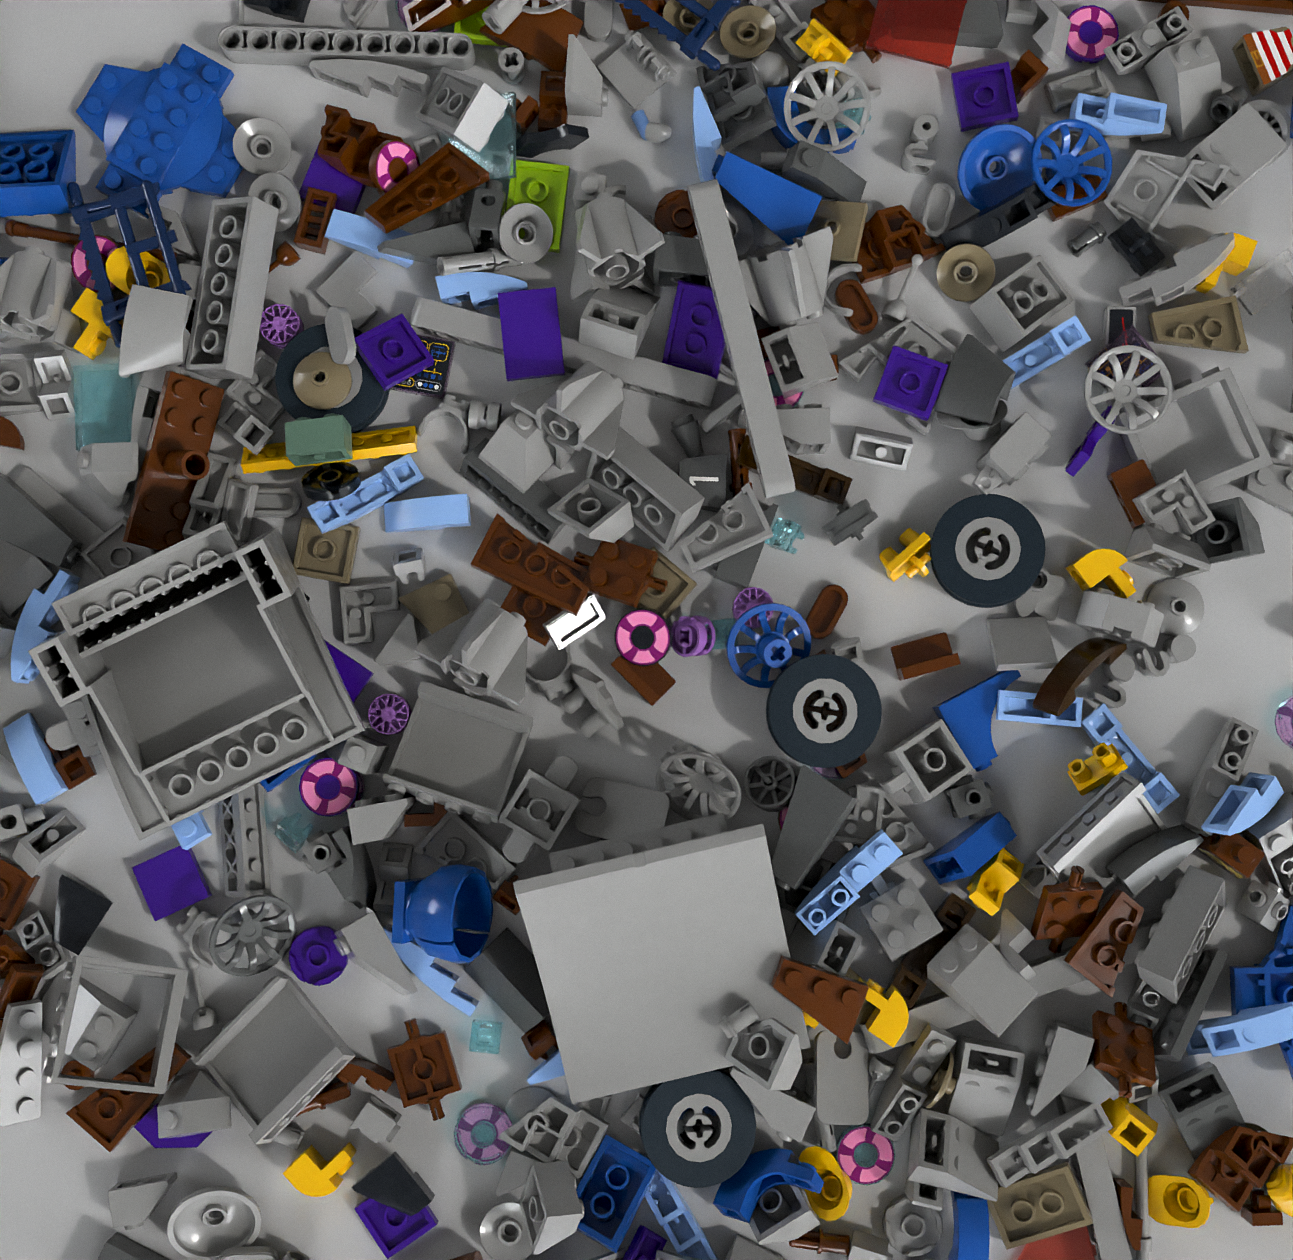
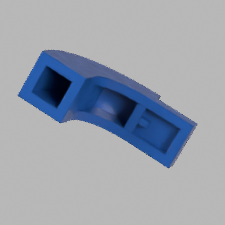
[766,86,857,154]
[713,1148,824,1223]
[948,1191,990,1260]

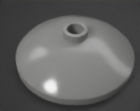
[167,1186,261,1260]

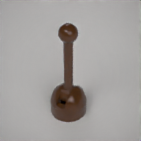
[268,240,301,274]

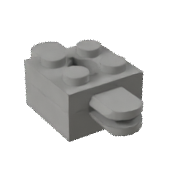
[45,697,101,757]
[498,756,582,863]

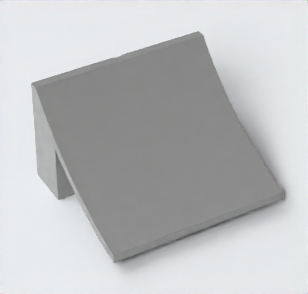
[28,521,365,841]
[513,813,811,1104]

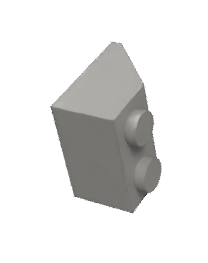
[519,1161,584,1255]

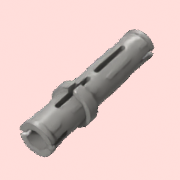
[437,248,523,276]

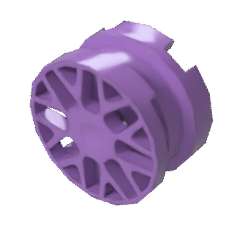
[260,304,304,349]
[732,587,774,629]
[671,615,716,657]
[368,694,412,735]

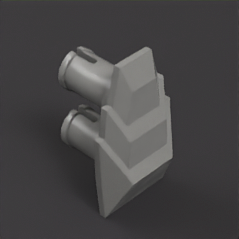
[561,668,624,738]

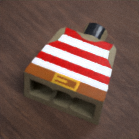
[1232,27,1293,97]

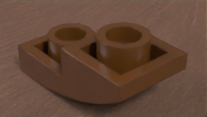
[336,1057,395,1093]

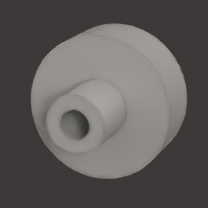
[1270,430,1293,460]

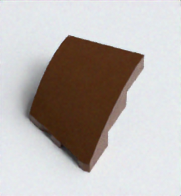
[479,0,584,72]
[317,104,403,189]
[852,204,946,284]
[1187,1125,1293,1212]

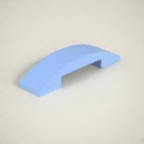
[1003,315,1091,389]
[307,453,424,534]
[1081,703,1180,814]

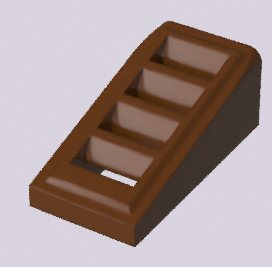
[293,187,337,255]

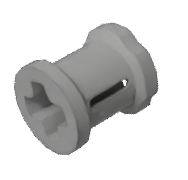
[498,47,526,84]

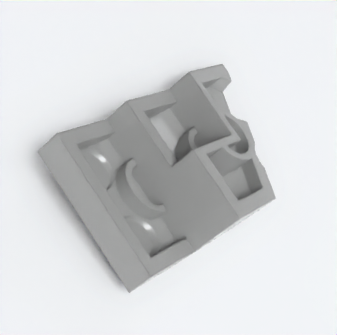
[119,284,193,378]
[499,1097,610,1180]

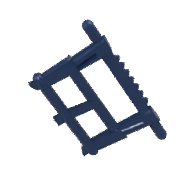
[615,0,741,71]
[67,180,192,348]

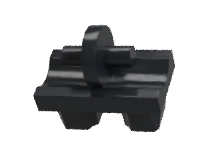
[1107,217,1165,277]

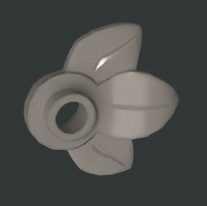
[1015,567,1072,621]

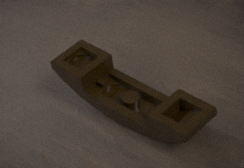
[735,435,853,505]
[1033,637,1127,716]
[885,892,977,1009]

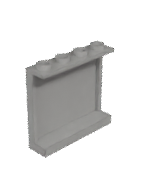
[383,681,533,824]
[1036,770,1167,916]
[192,975,355,1144]

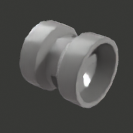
[468,400,502,432]

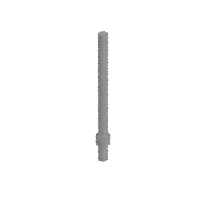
[1135,1099,1152,1260]

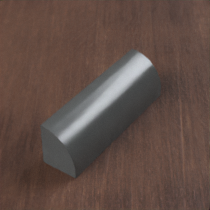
[459,437,566,545]

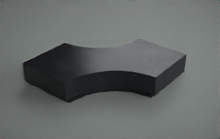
[508,124,589,158]

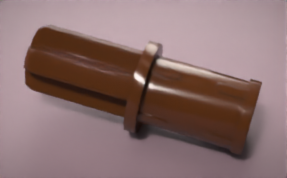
[297,1081,351,1116]
[789,1229,850,1256]

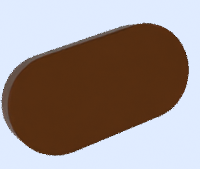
[834,279,878,335]
[805,584,848,639]

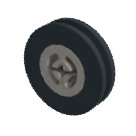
[275,324,390,433]
[930,494,1046,608]
[766,654,882,768]
[639,1069,756,1188]

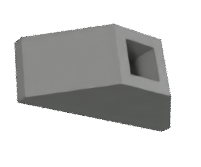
[1104,6,1194,75]

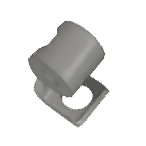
[901,114,939,175]
[1133,635,1196,677]
[1087,654,1135,709]

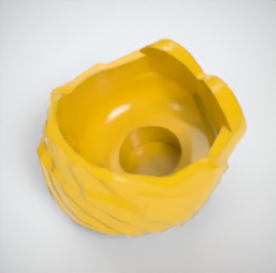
[1266,1163,1293,1217]

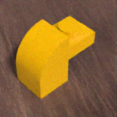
[1194,233,1258,294]
[70,287,123,360]
[1065,549,1137,599]
[966,848,1024,916]
[857,977,909,1048]
[282,1142,357,1197]

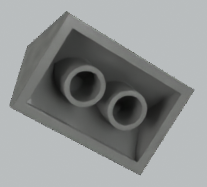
[464,927,550,1033]

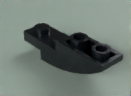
[939,178,1057,251]

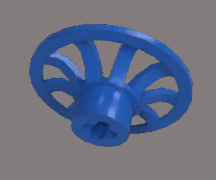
[1031,119,1112,207]
[726,603,811,688]

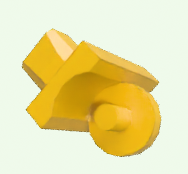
[795,18,853,76]
[879,528,932,582]
[1067,742,1128,796]

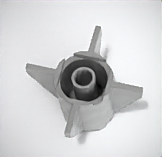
[570,192,665,303]
[739,226,833,330]
[0,246,82,354]
[511,361,624,470]
[414,599,528,706]

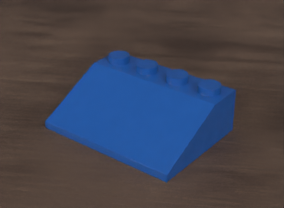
[0,130,76,218]

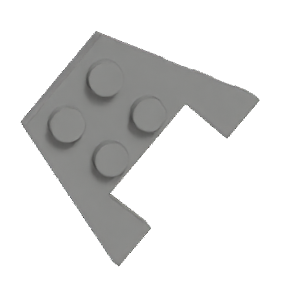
[1104,149,1231,268]
[838,314,958,436]

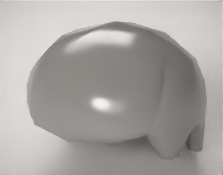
[751,51,790,92]

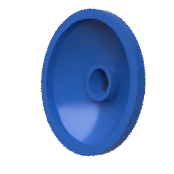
[957,124,1042,211]

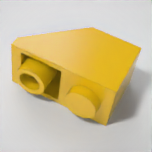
[1100,1096,1158,1157]

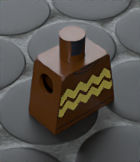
[1196,833,1265,879]

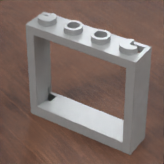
[1114,367,1274,494]
[43,955,189,1094]

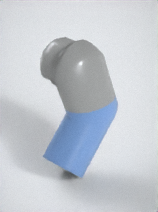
[631,110,671,143]

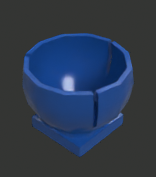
[392,864,493,963]

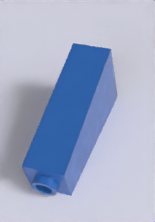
[711,151,822,245]

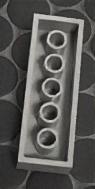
[185,196,279,379]

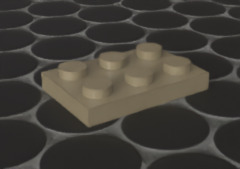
[985,1162,1093,1250]

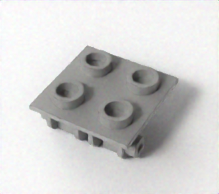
[597,30,677,109]

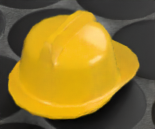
[106,246,170,295]
[798,1146,853,1221]
[1148,1175,1214,1228]

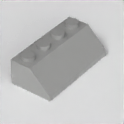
[584,426,705,552]
[1135,865,1227,1004]

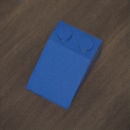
[576,1134,656,1253]

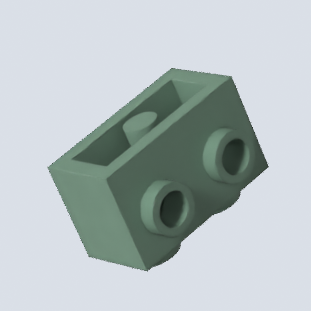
[285,413,353,466]

